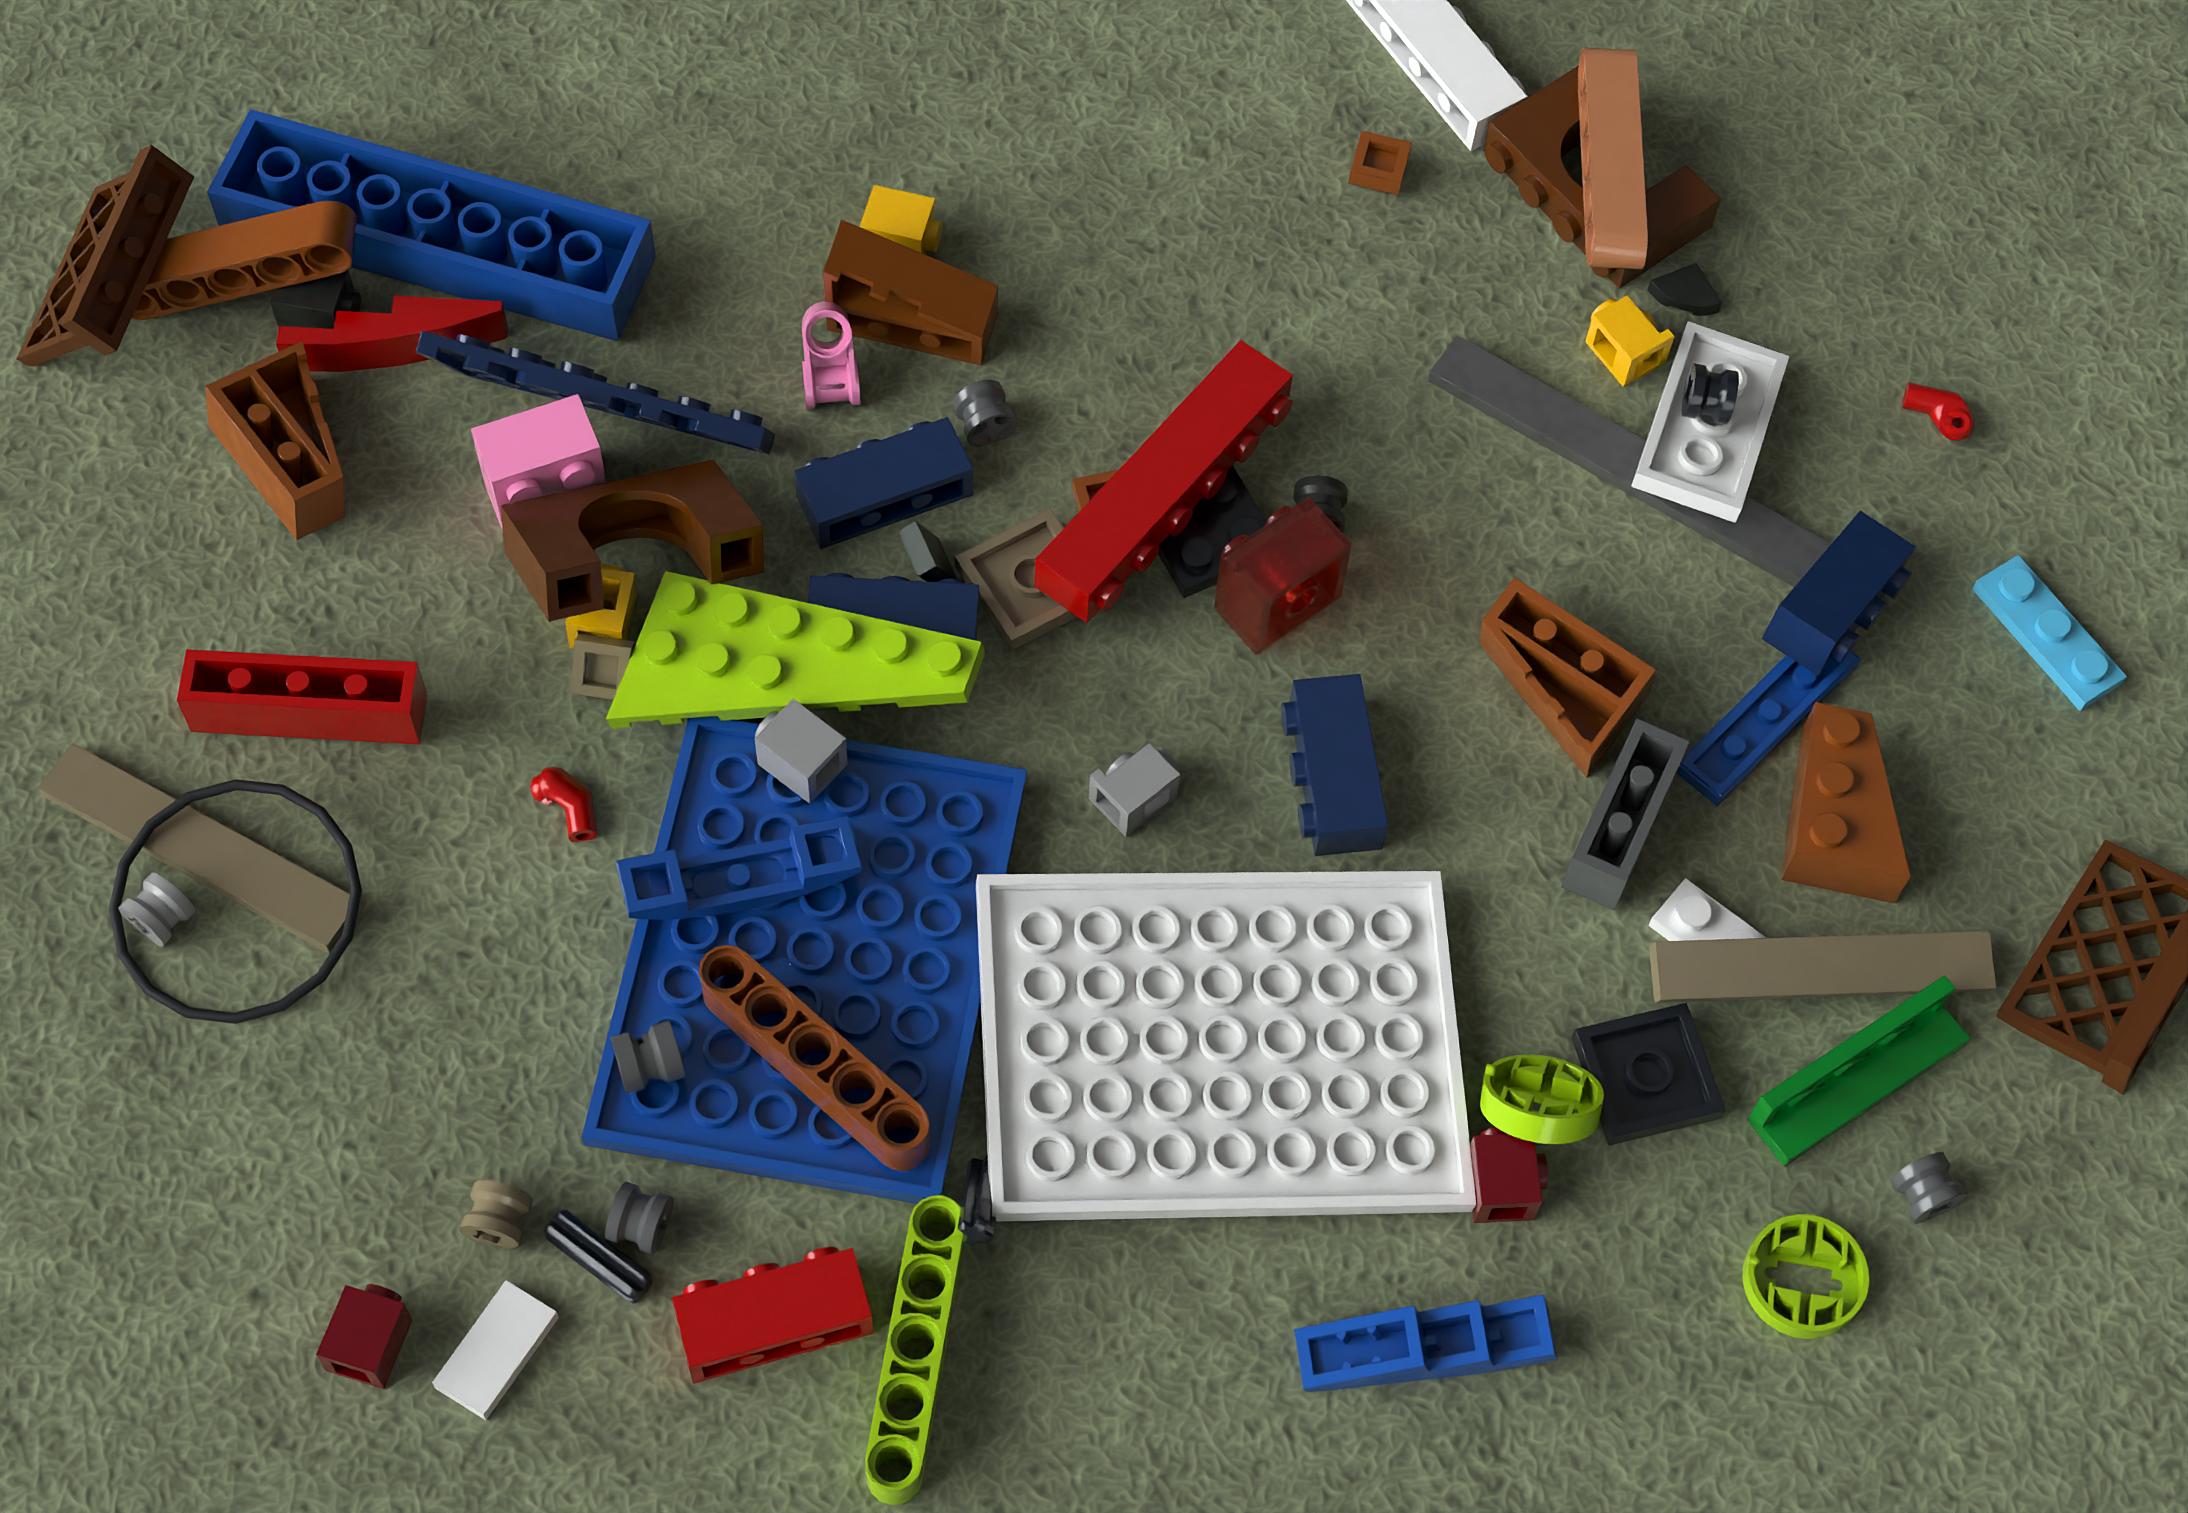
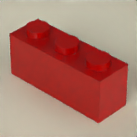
[671,1247,873,1384]

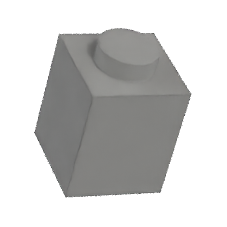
[755,699,848,804]

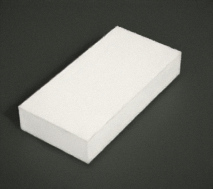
[432,1280,559,1420]

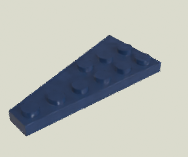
[416,330,775,455]

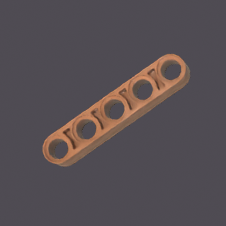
[1578,48,1648,269]

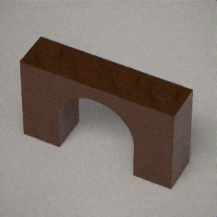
[1483,65,1721,289]
[501,460,764,622]

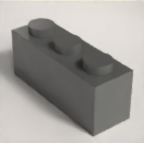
[1561,718,1690,910]

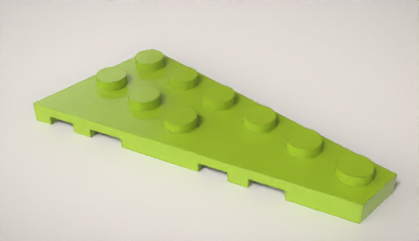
[606,571,985,729]

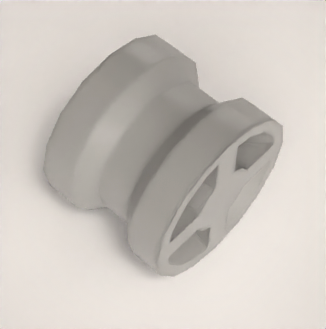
[118,872,196,947]

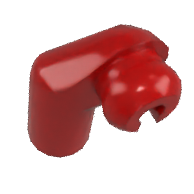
[1902,382,1974,441]
[530,767,597,842]

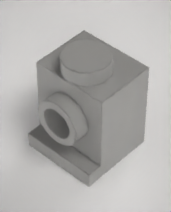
[1088,743,1180,837]

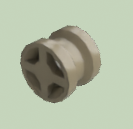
[459,1180,533,1249]

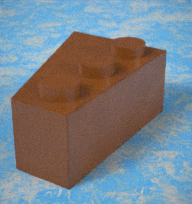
[823,219,998,366]
[205,341,345,540]
[1480,577,1656,778]
[1781,702,1911,904]

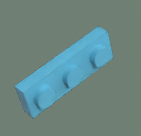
[1972,555,2127,711]

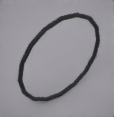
[109,779,362,1024]

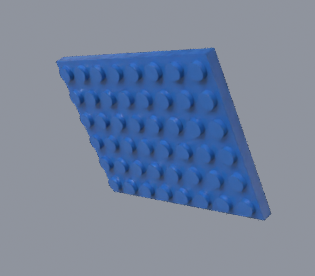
[582,716,1027,1204]

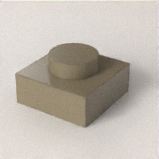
[571,633,636,700]

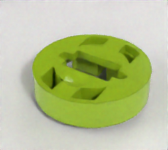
[1480,1054,1604,1144]
[1742,1214,1869,1339]

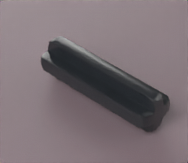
[958,1155,996,1246]
[544,1210,653,1303]

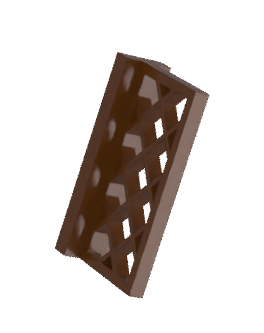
[17,145,194,366]
[1997,840,2188,1095]

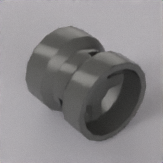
[610,1020,686,1094]

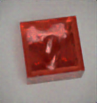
[1214,497,1352,655]

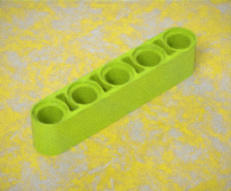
[865,1195,965,1505]

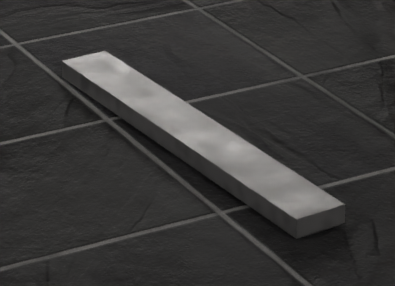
[1428,335,1832,587]

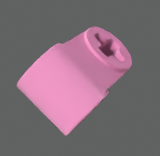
[801,301,861,410]

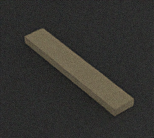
[37,743,363,954]
[1649,931,1996,1003]

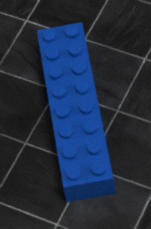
[207,109,656,341]

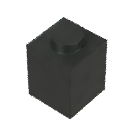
[270,269,361,329]

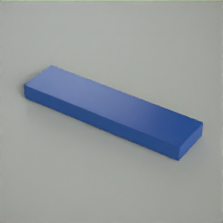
[1677,651,1861,807]

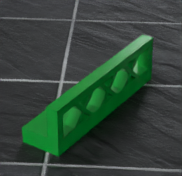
[1747,975,1971,1167]

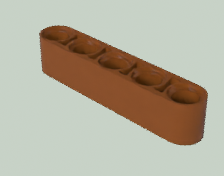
[131,201,357,320]
[699,945,930,1171]

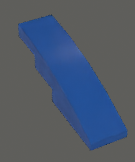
[1294,1294,1558,1392]

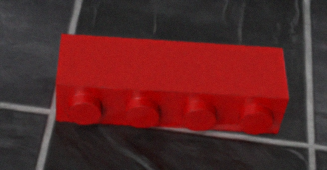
[177,649,427,745]

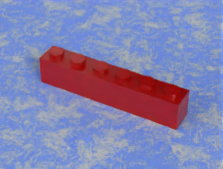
[1034,340,1293,623]

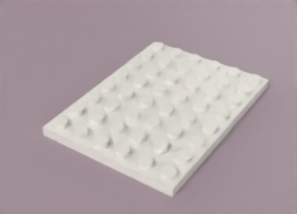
[976,871,1477,1221]

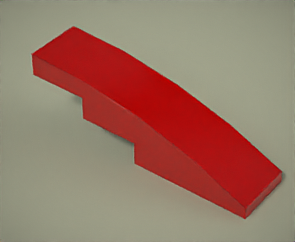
[276,295,509,372]

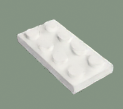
[1631,321,1789,523]

